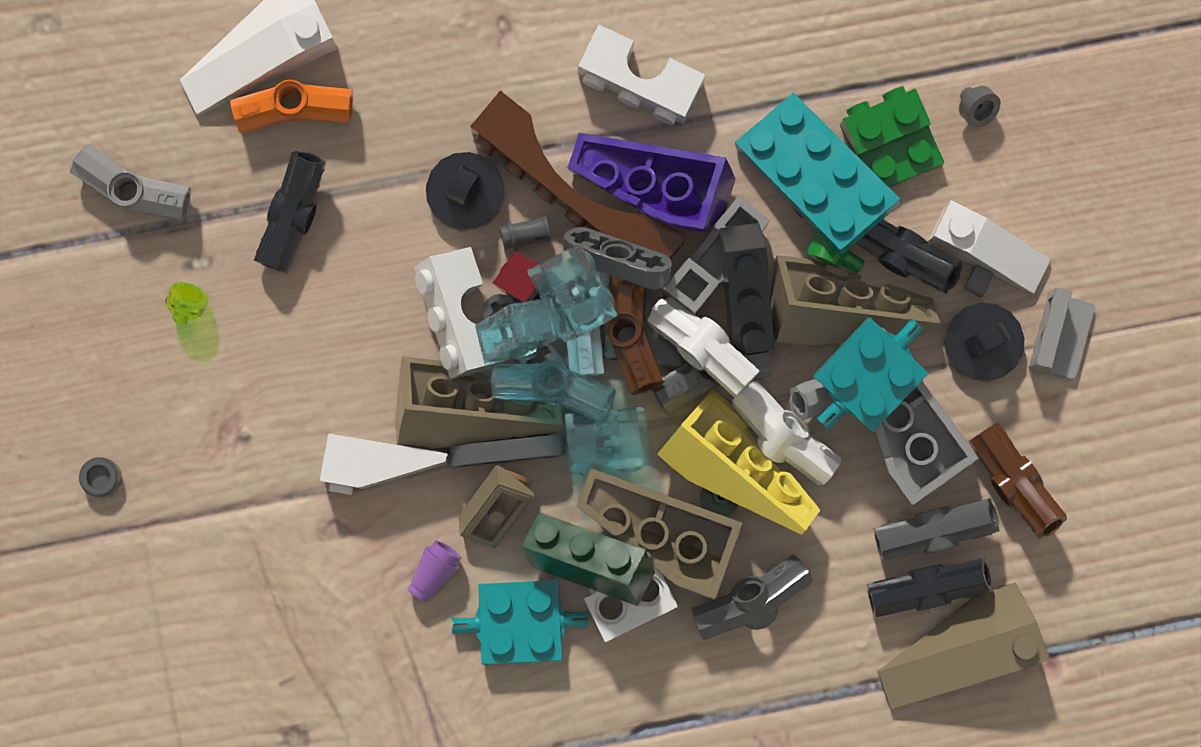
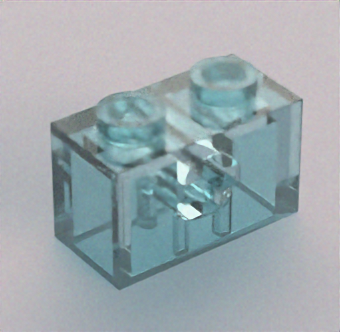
[527,243,618,342]
[475,298,562,364]
[565,407,650,476]

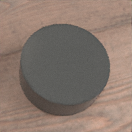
[79,457,122,497]

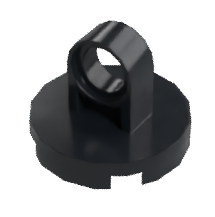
[426,152,504,232]
[943,302,1025,382]

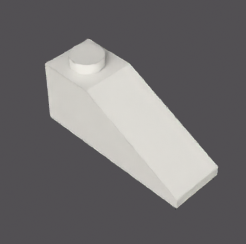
[927,200,1051,295]
[320,433,450,495]

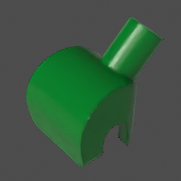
[807,231,865,273]

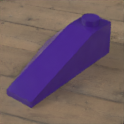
[567,133,736,232]

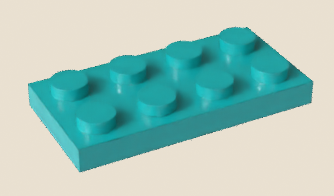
[735,92,900,255]

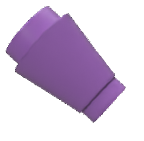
[407,540,461,602]

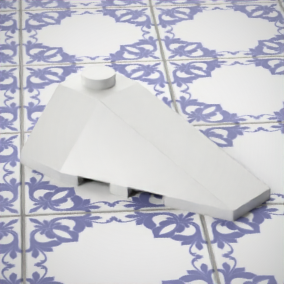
[180,0,338,116]

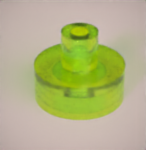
[165,282,208,324]

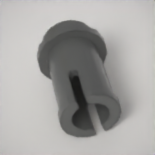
[499,216,551,252]

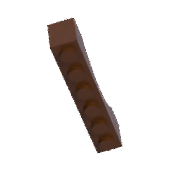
[470,90,685,259]

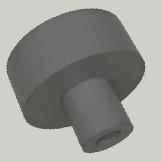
[959,86,1001,127]

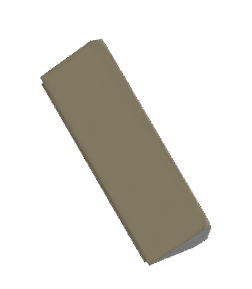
[459,465,534,548]

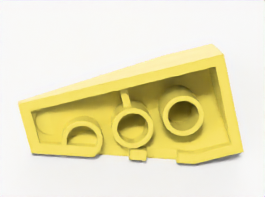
[657,389,820,535]

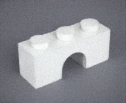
[578,24,705,125]
[414,247,508,380]

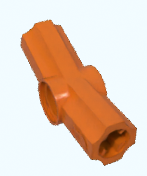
[230,79,353,134]

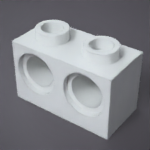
[584,567,678,642]

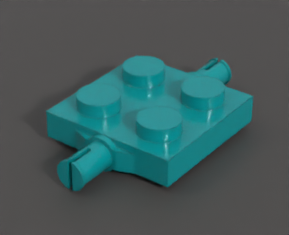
[813,317,929,432]
[452,580,589,665]

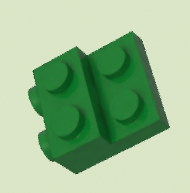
[840,86,945,188]

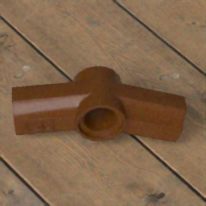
[606,276,665,396]
[968,422,1067,538]

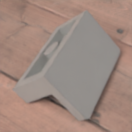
[1028,288,1095,380]

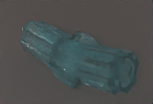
[491,359,616,423]

